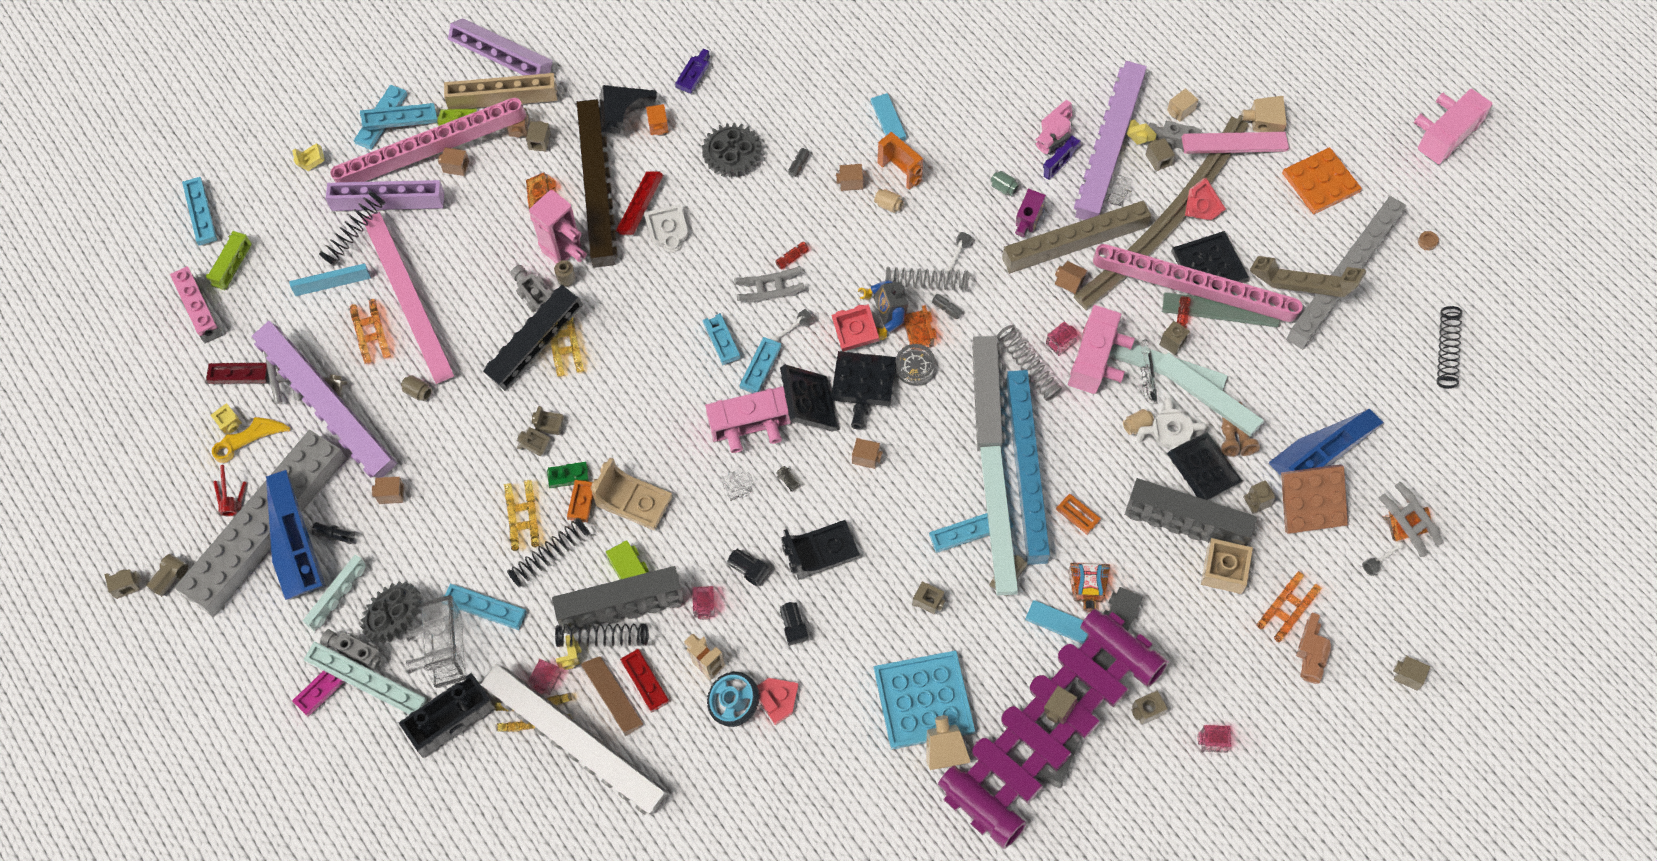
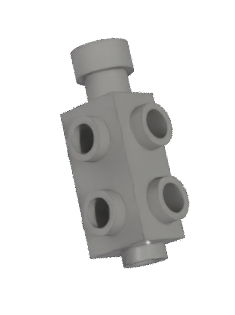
[1149,121,1202,152]
[510,265,552,313]
[320,629,383,671]

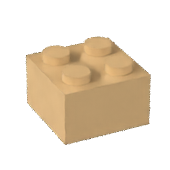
[1200,538,1253,594]

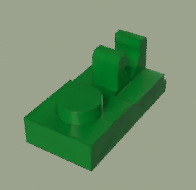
[547,461,589,489]

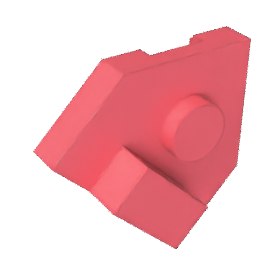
[1185,178,1226,220]
[757,678,799,725]

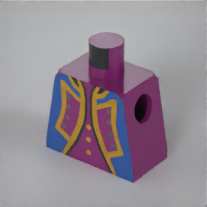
[1015,188,1046,237]

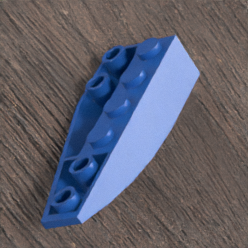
[1268,408,1384,476]
[266,470,326,600]

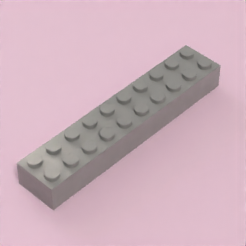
[174,429,346,617]

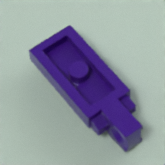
[675,48,710,94]
[1043,135,1081,180]

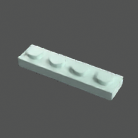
[302,554,366,632]

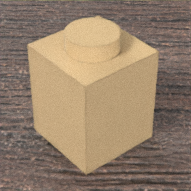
[1167,88,1199,122]

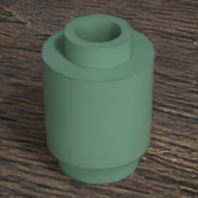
[990,170,1019,196]

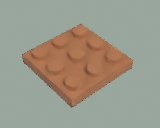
[1281,464,1348,534]

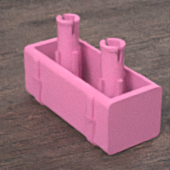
[1414,89,1493,164]
[529,190,587,263]
[1068,305,1135,394]
[705,386,791,453]

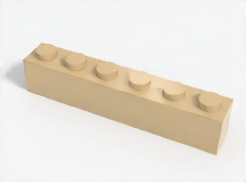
[444,73,557,109]

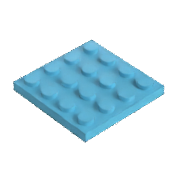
[873,650,975,750]

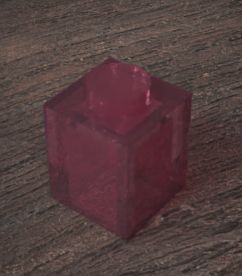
[1046,321,1078,356]
[692,586,715,620]
[528,659,561,695]
[1197,725,1231,753]

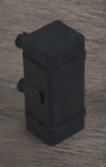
[398,672,495,758]

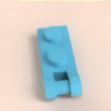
[702,313,740,365]

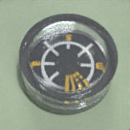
[896,344,935,386]

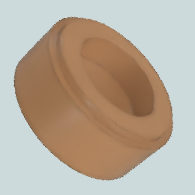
[1418,231,1439,251]

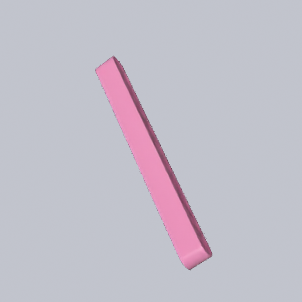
[330,98,526,183]
[362,211,454,384]
[1093,244,1303,322]

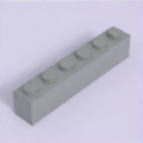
[972,336,1006,452]

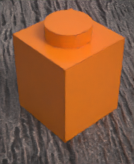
[646,104,669,135]

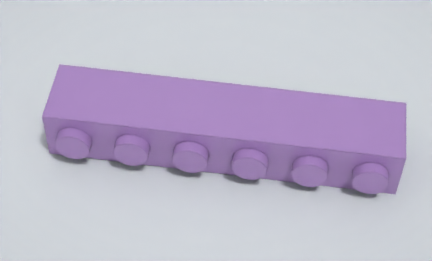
[448,18,553,75]
[325,180,444,211]

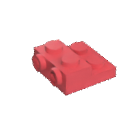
[831,304,880,352]

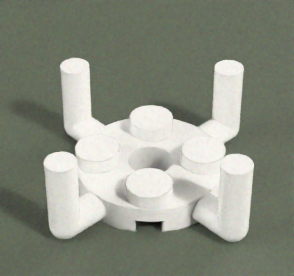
[1136,398,1207,468]

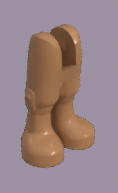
[1221,401,1260,457]

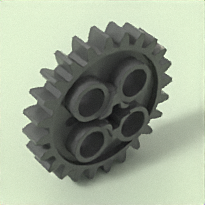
[702,122,762,177]
[360,581,423,644]

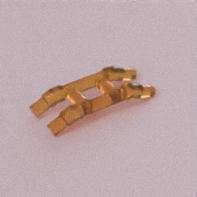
[350,299,391,364]
[1256,571,1322,642]

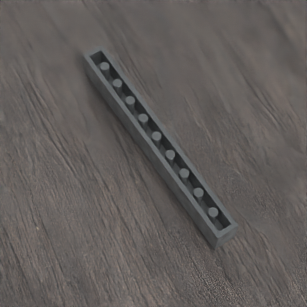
[1035,587,1143,789]

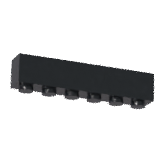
[483,285,584,391]

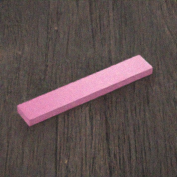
[1181,132,1289,154]

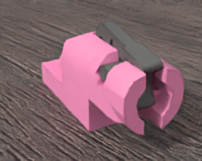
[1035,100,1073,154]

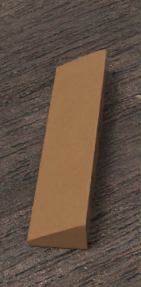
[581,656,643,737]

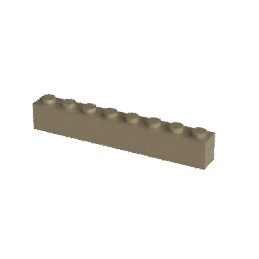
[1002,200,1152,274]

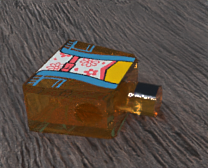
[1068,563,1110,612]

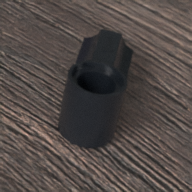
[727,548,771,586]
[780,602,809,646]

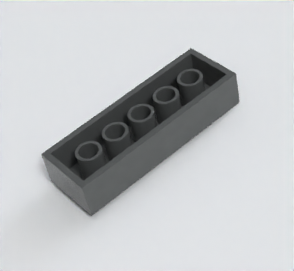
[1124,478,1257,546]
[552,566,684,634]

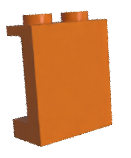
[877,132,923,190]

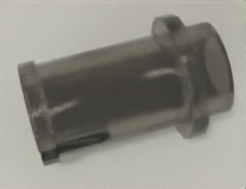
[776,466,801,492]

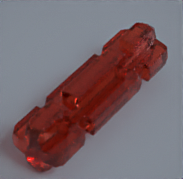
[775,241,809,269]
[1177,296,1191,329]

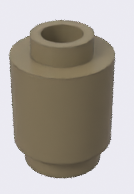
[554,260,576,287]
[401,375,432,401]

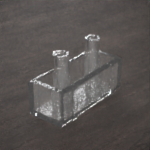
[405,595,466,688]

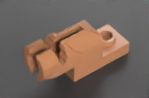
[1296,612,1331,684]

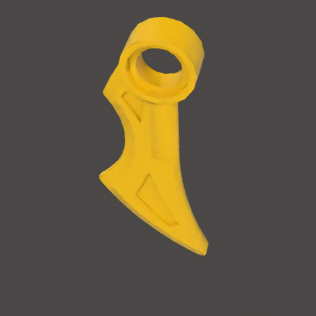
[211,417,291,463]

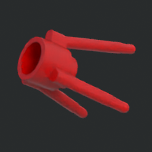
[213,465,247,517]

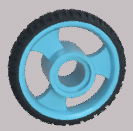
[707,671,760,727]

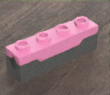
[170,266,223,344]

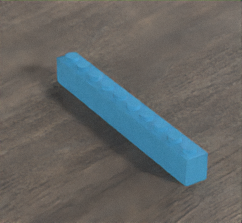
[1006,370,1050,565]

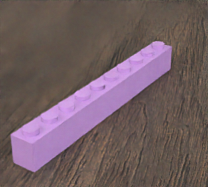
[1074,61,1147,220]
[251,321,398,478]

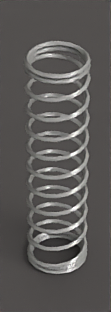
[885,266,969,291]
[997,325,1062,401]

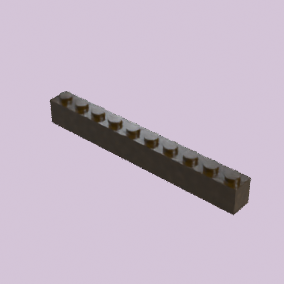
[576,99,618,268]

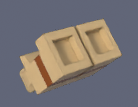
[684,634,725,680]

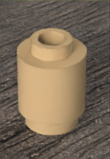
[874,189,903,213]
[1123,409,1154,435]

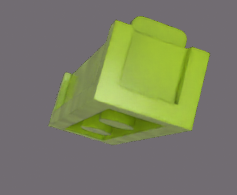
[206,231,252,291]

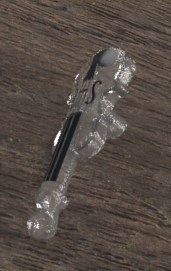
[1137,339,1160,405]

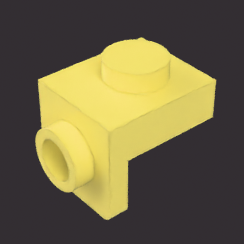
[1127,119,1157,145]
[292,143,325,171]
[210,403,242,435]
[556,635,582,670]

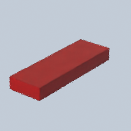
[620,649,670,713]

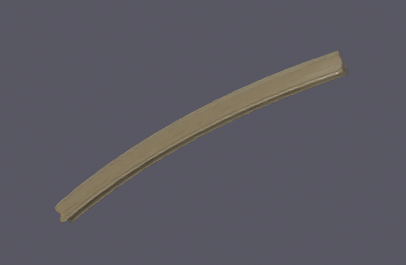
[1073,115,1248,311]

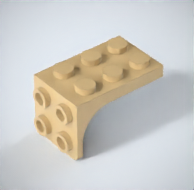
[591,458,673,531]

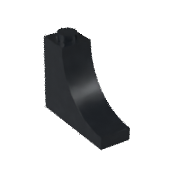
[599,85,657,134]

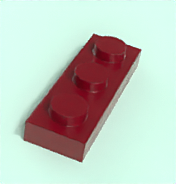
[206,362,268,384]

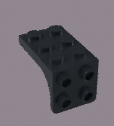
[781,520,860,580]

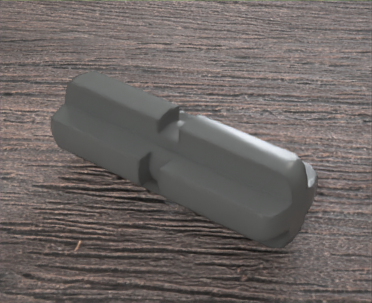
[788,148,809,177]
[932,294,962,319]

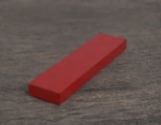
[616,171,664,235]

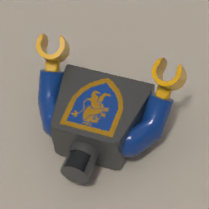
[858,280,909,340]

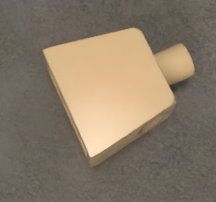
[1241,96,1286,132]
[926,715,970,770]

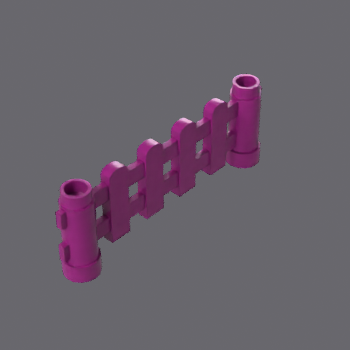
[938,609,1169,849]

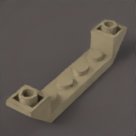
[1250,256,1366,297]

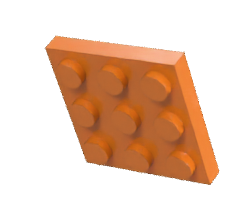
[1282,147,1362,215]

